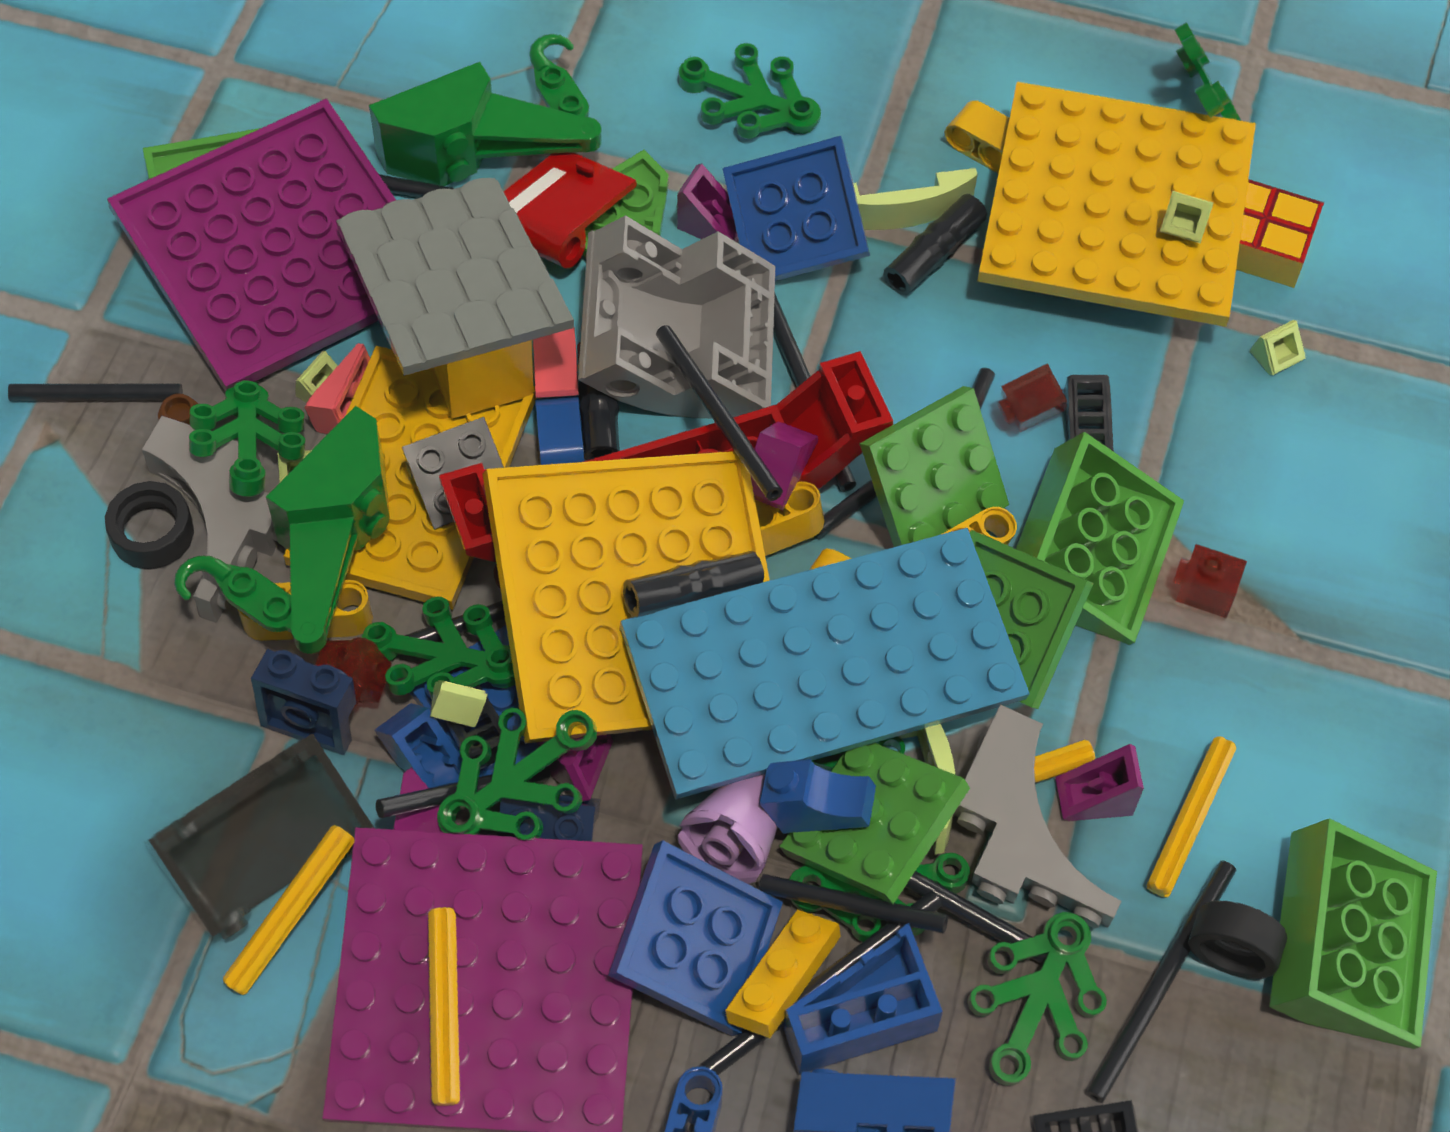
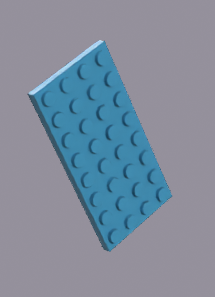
[620,528,1030,800]

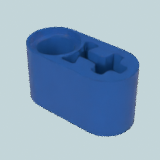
[535,397,584,465]
[665,1067,722,1132]

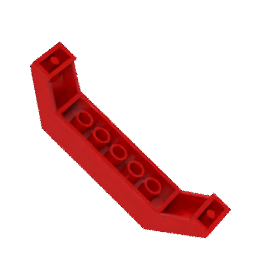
[439,351,893,562]

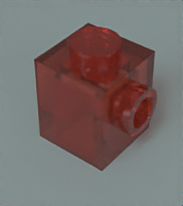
[997,363,1067,432]
[1173,544,1247,618]

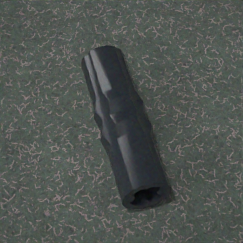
[883,194,988,295]
[577,342,620,461]
[623,551,764,618]

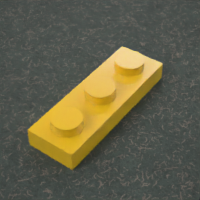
[725,909,841,1038]

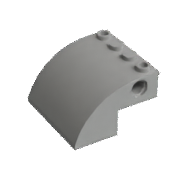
[578,215,775,419]

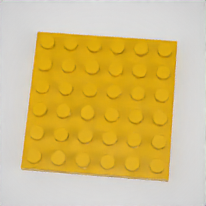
[977,82,1256,327]
[483,451,770,744]

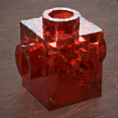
[316,637,392,706]

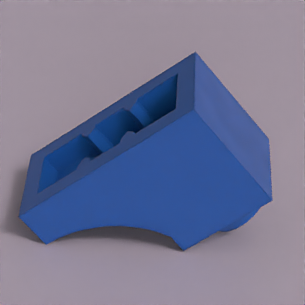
[374,703,463,788]
[760,759,876,833]

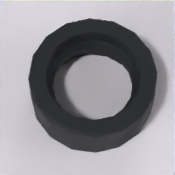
[104,481,194,569]
[1188,901,1288,979]

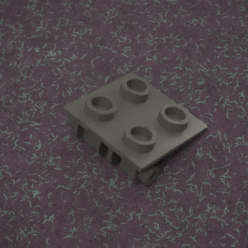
[402,417,504,529]

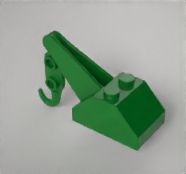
[369,34,602,186]
[174,406,390,654]

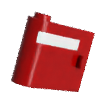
[503,152,637,268]

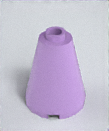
[678,774,778,884]

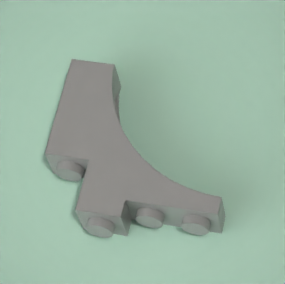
[142,416,279,623]
[953,704,1121,928]

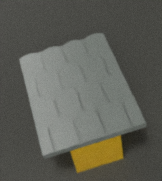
[336,178,574,419]

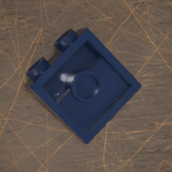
[251,649,356,755]

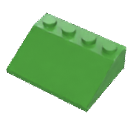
[1016,432,1184,645]
[1269,818,1437,1049]

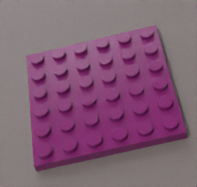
[107,98,396,392]
[323,827,643,1132]

